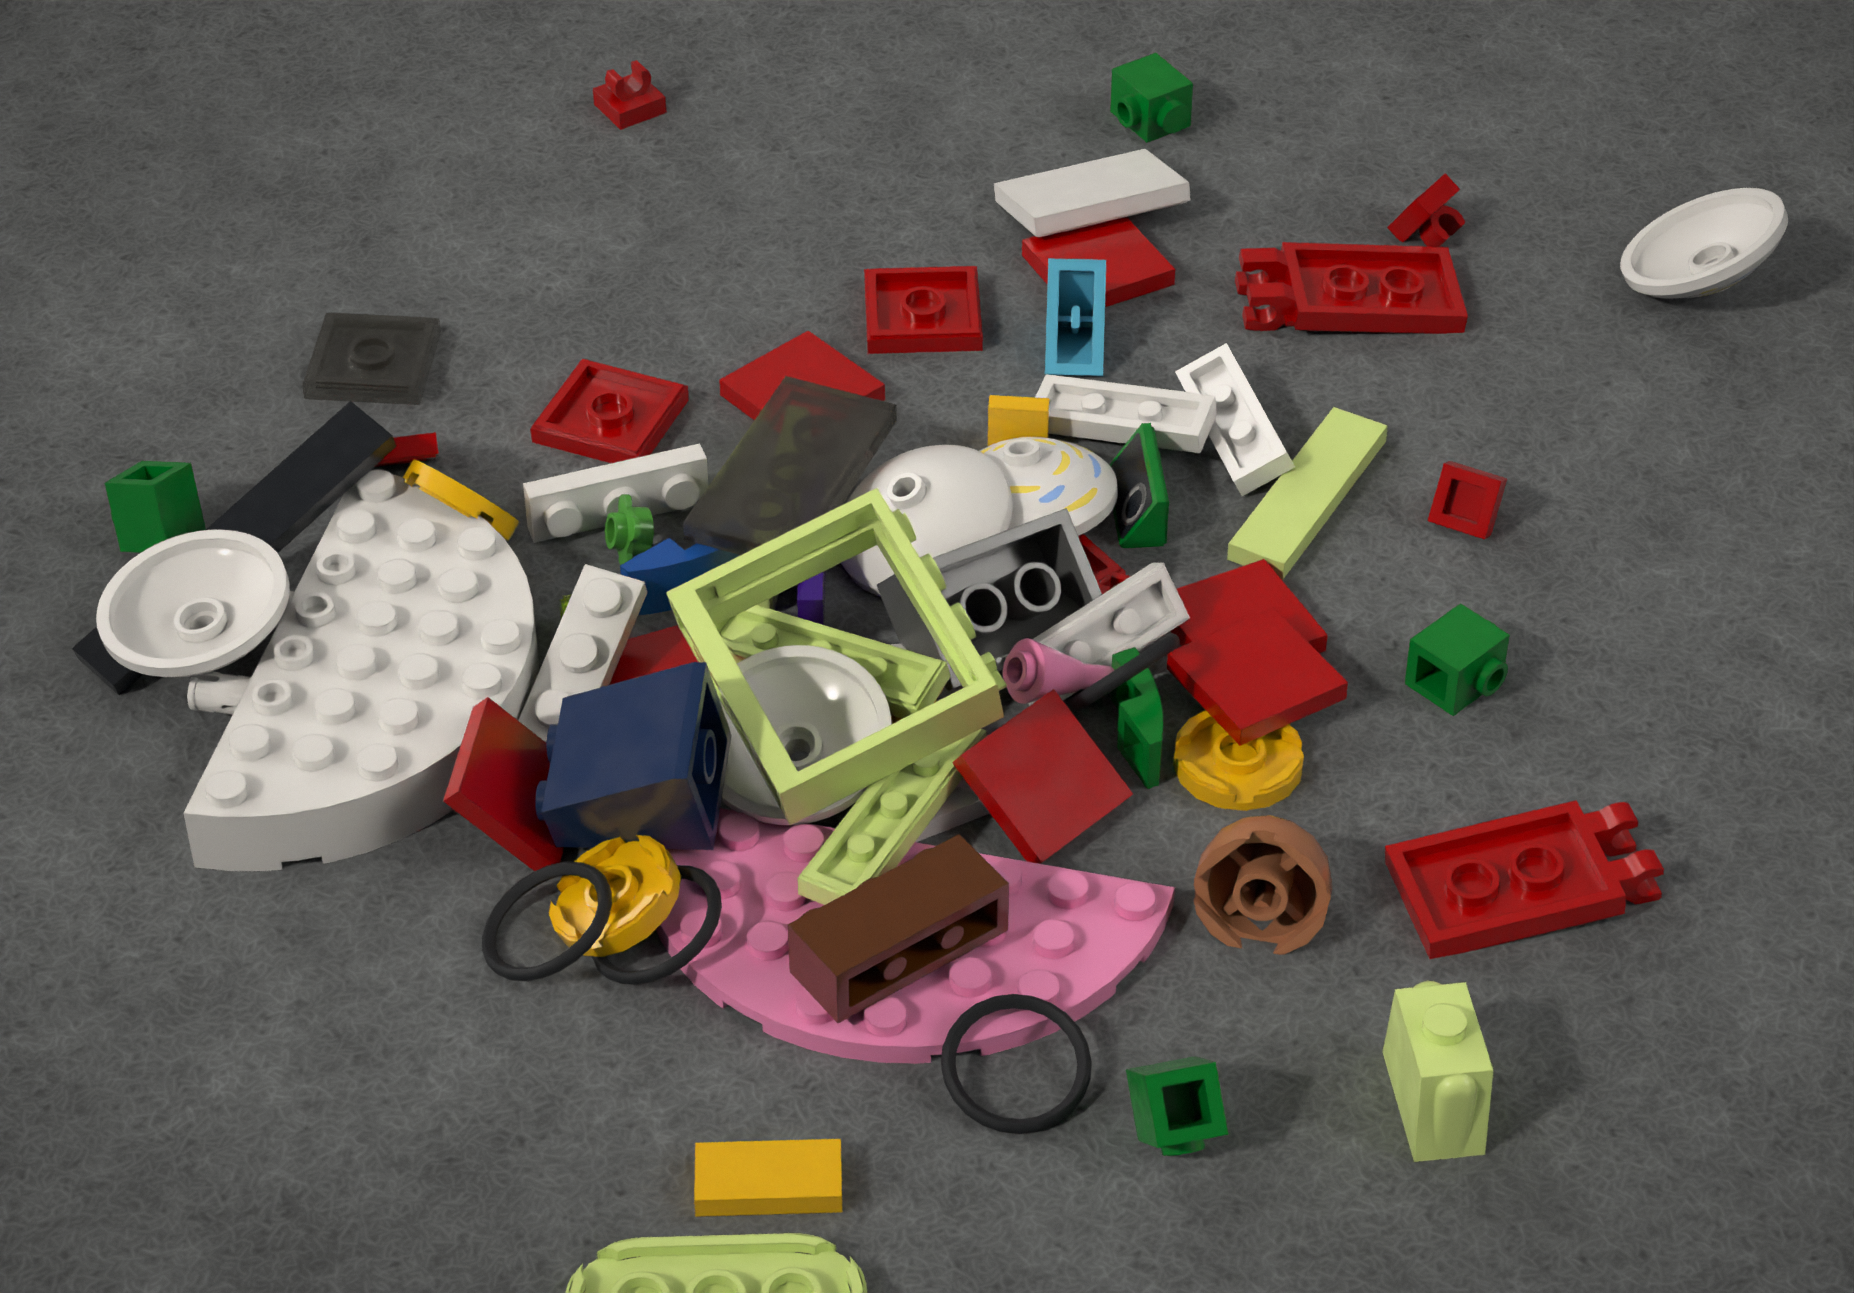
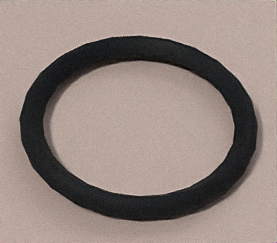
[1064,633,1180,715]
[482,862,612,981]
[592,865,722,985]
[941,994,1092,1134]

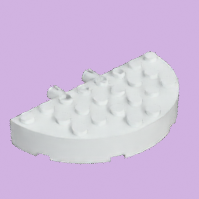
[183,469,539,871]

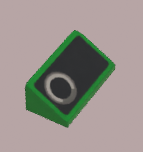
[1110,423,1169,548]

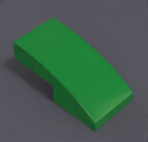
[1110,647,1163,789]

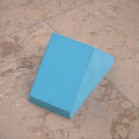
[1045,258,1106,377]

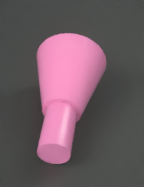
[1003,638,1115,704]

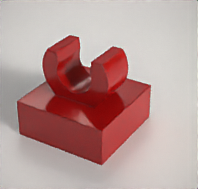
[593,60,667,130]
[1387,173,1465,247]
[1427,461,1507,540]

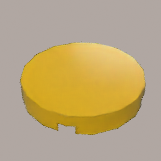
[403,459,519,541]
[1173,710,1304,811]
[549,835,681,957]

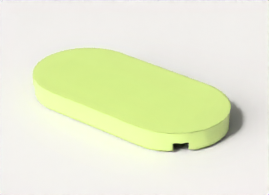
[565,1233,867,1293]

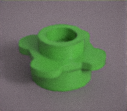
[605,494,654,565]

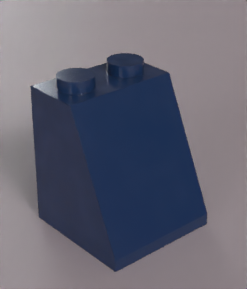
[535,662,732,850]

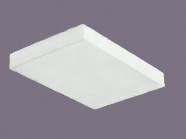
[994,149,1190,238]

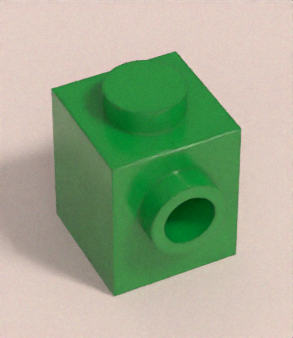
[1110,52,1193,143]
[105,461,206,553]
[1405,603,1510,716]
[1126,1056,1228,1156]

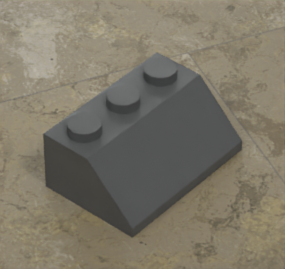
[877,508,1102,691]

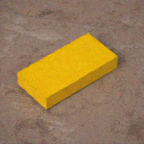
[694,1139,843,1217]

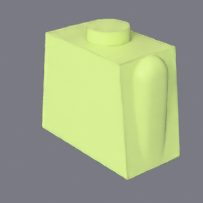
[1383,981,1493,1162]

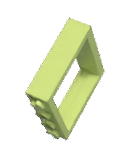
[666,488,1007,825]

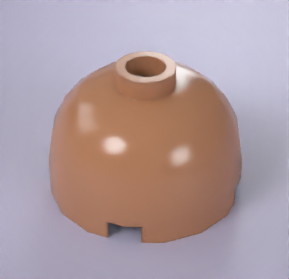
[1194,815,1333,955]

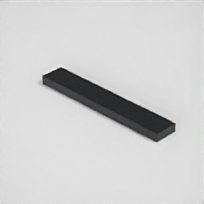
[72,401,397,695]

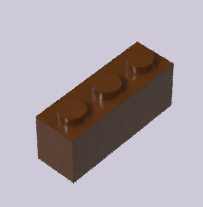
[788,834,1009,1023]

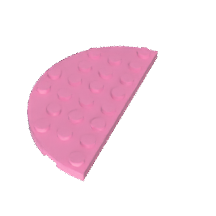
[656,808,1175,1064]

